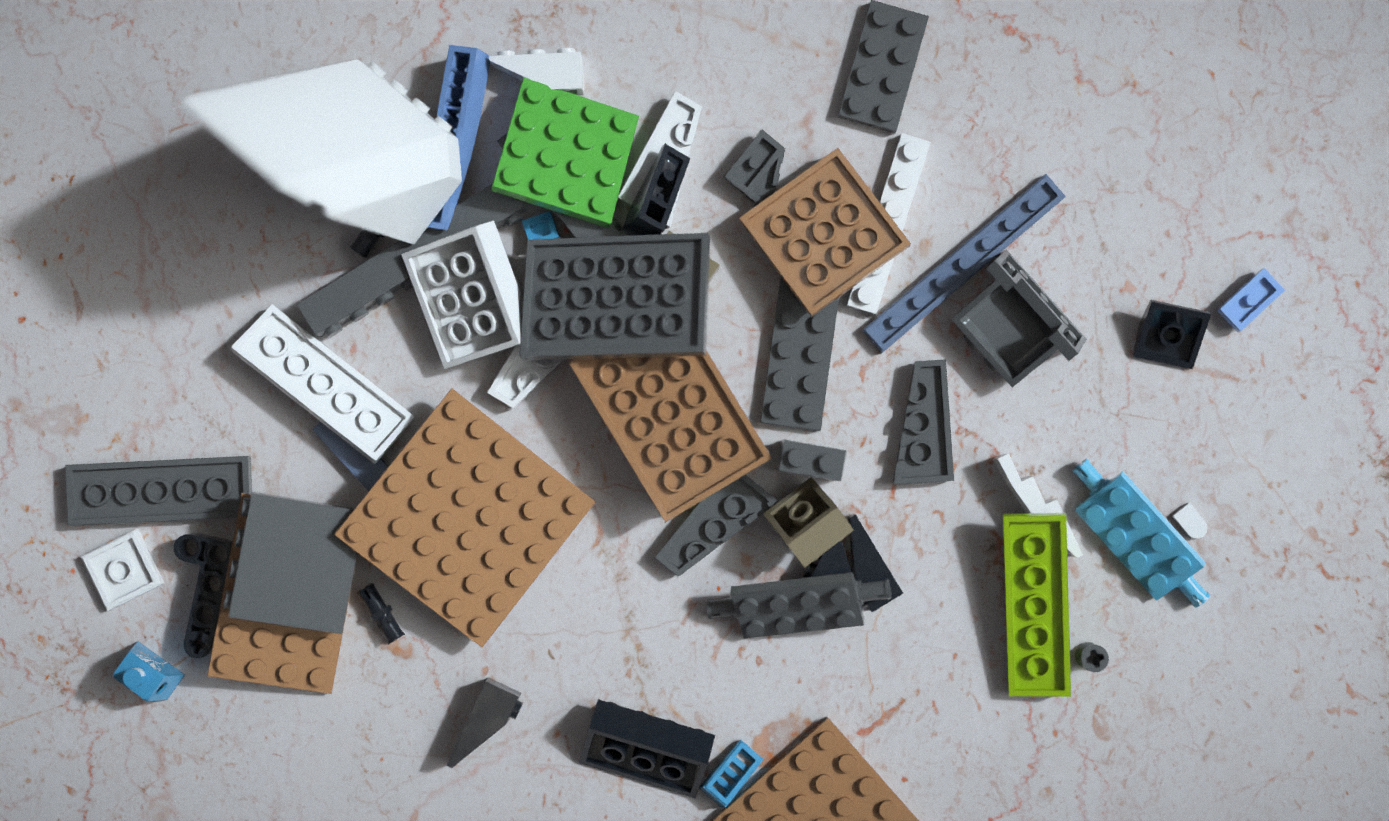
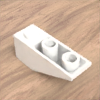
[489,48,584,95]

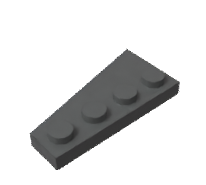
[892,359,954,485]
[655,474,779,577]

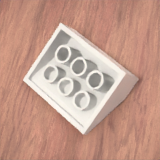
[401,221,523,369]

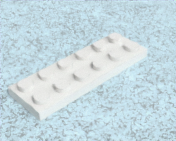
[231,305,415,464]

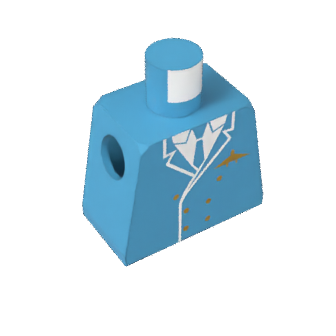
[112,642,185,701]

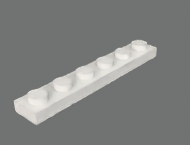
[846,133,931,315]

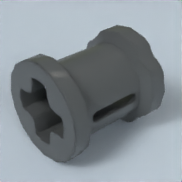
[1075,642,1109,672]

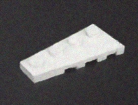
[618,91,702,228]

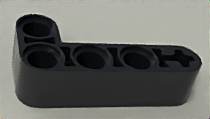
[174,533,233,658]

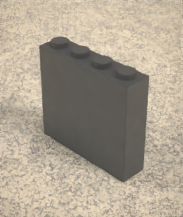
[223,491,357,634]

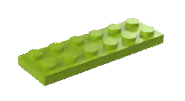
[1003,513,1071,697]

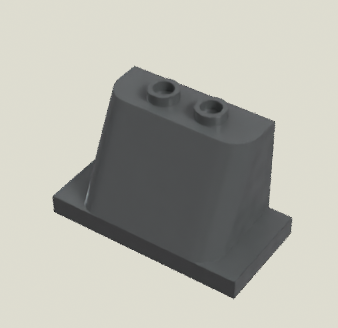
[951,249,1087,387]

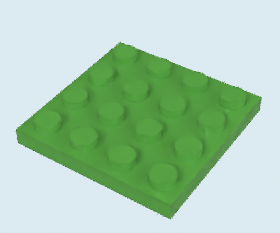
[491,78,639,228]

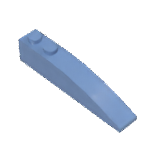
[427,45,490,231]

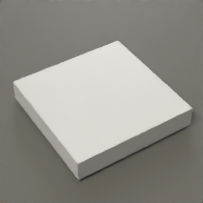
[81,529,165,611]

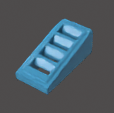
[699,740,764,807]

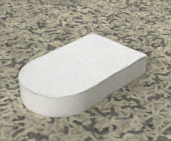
[1172,503,1207,539]

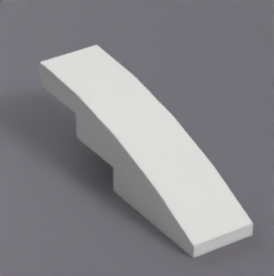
[993,454,1082,558]

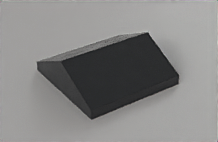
[1133,300,1211,369]

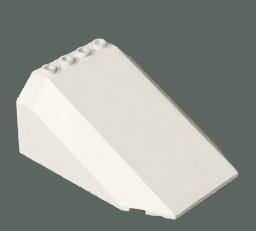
[181,60,462,244]

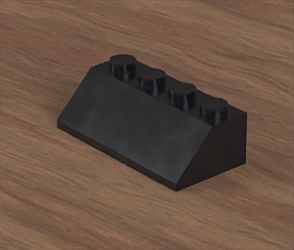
[579,699,715,798]

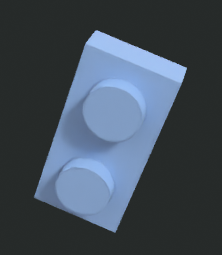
[1217,268,1285,332]

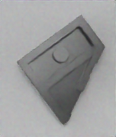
[723,129,785,205]

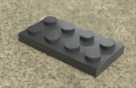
[838,0,929,133]

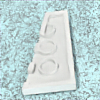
[487,344,564,409]

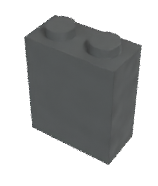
[776,440,846,481]

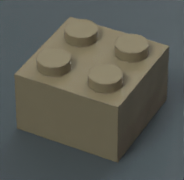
[763,477,853,568]

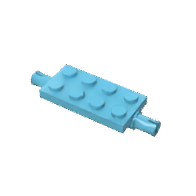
[1072,459,1210,608]

